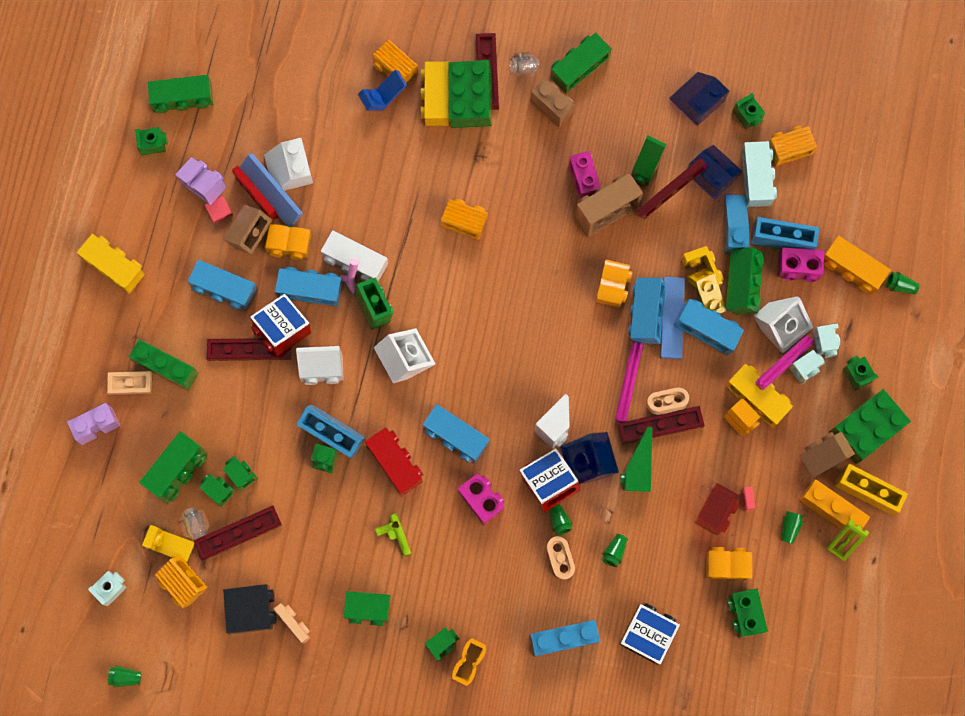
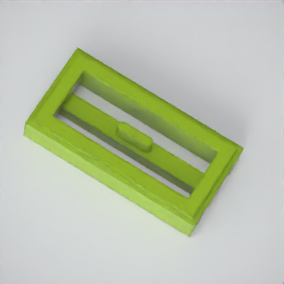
[827,520,869,561]

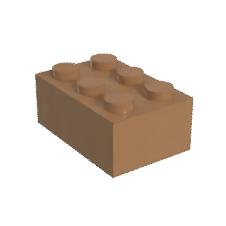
[574,173,643,237]

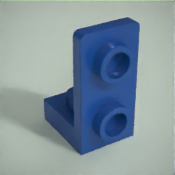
[358,70,407,111]

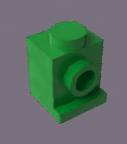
[732,93,765,130]
[135,127,168,156]
[843,355,878,391]
[311,444,338,474]
[223,456,258,491]
[199,473,236,507]
[425,627,460,662]

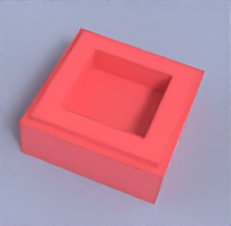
[205,196,233,224]
[740,487,755,512]

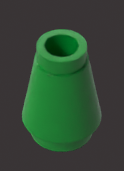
[886,272,920,295]
[549,503,572,536]
[781,511,804,544]
[602,534,628,567]
[108,665,141,688]

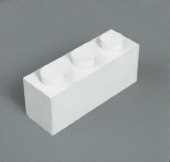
[321,230,388,282]

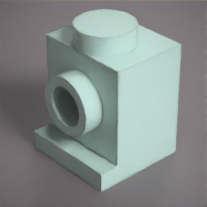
[813,324,840,358]
[789,350,825,385]
[88,571,127,606]

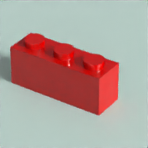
[365,427,424,497]

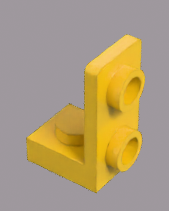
[681,246,723,288]
[688,268,726,313]
[142,525,195,562]

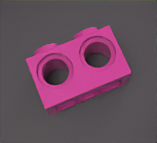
[568,151,601,200]
[778,247,824,282]
[458,473,505,525]

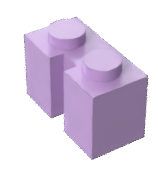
[175,157,227,205]
[67,403,121,445]

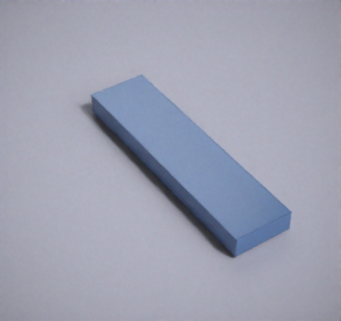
[240,153,303,227]
[660,277,685,360]

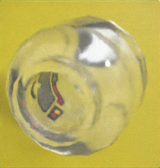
[509,51,540,79]
[178,506,210,540]

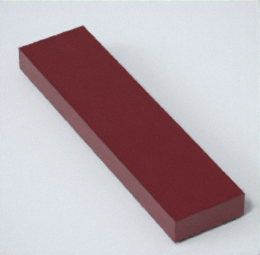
[476,33,499,110]
[636,158,708,219]
[206,338,292,361]
[617,406,705,445]
[194,505,282,561]

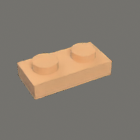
[107,371,152,395]
[274,603,310,644]

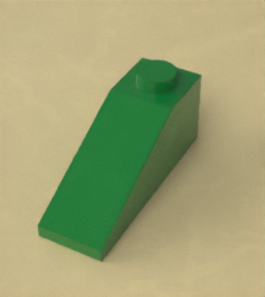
[631,135,666,187]
[620,427,652,492]

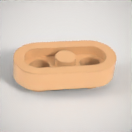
[647,387,689,415]
[547,536,575,580]

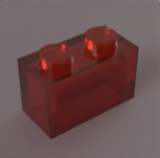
[694,483,740,535]

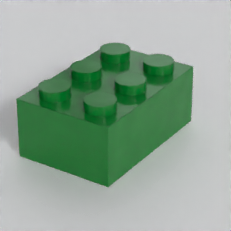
[449,60,492,128]
[829,388,911,464]
[139,431,208,504]

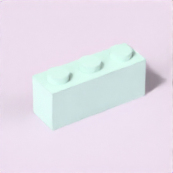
[741,141,777,207]

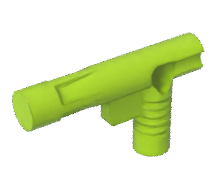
[375,513,412,557]

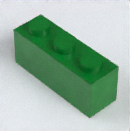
[550,32,612,93]
[148,75,214,113]
[726,247,764,315]
[128,339,198,391]

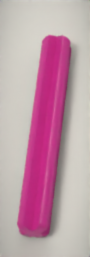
[755,336,814,390]
[615,342,643,423]

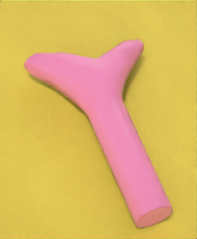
[339,259,359,295]

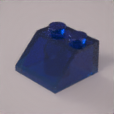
[669,72,729,126]
[687,145,743,200]
[560,432,619,485]

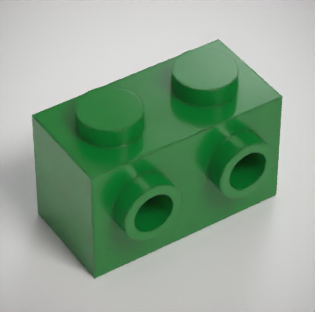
[354,277,393,330]
[727,588,768,638]
[343,591,391,626]

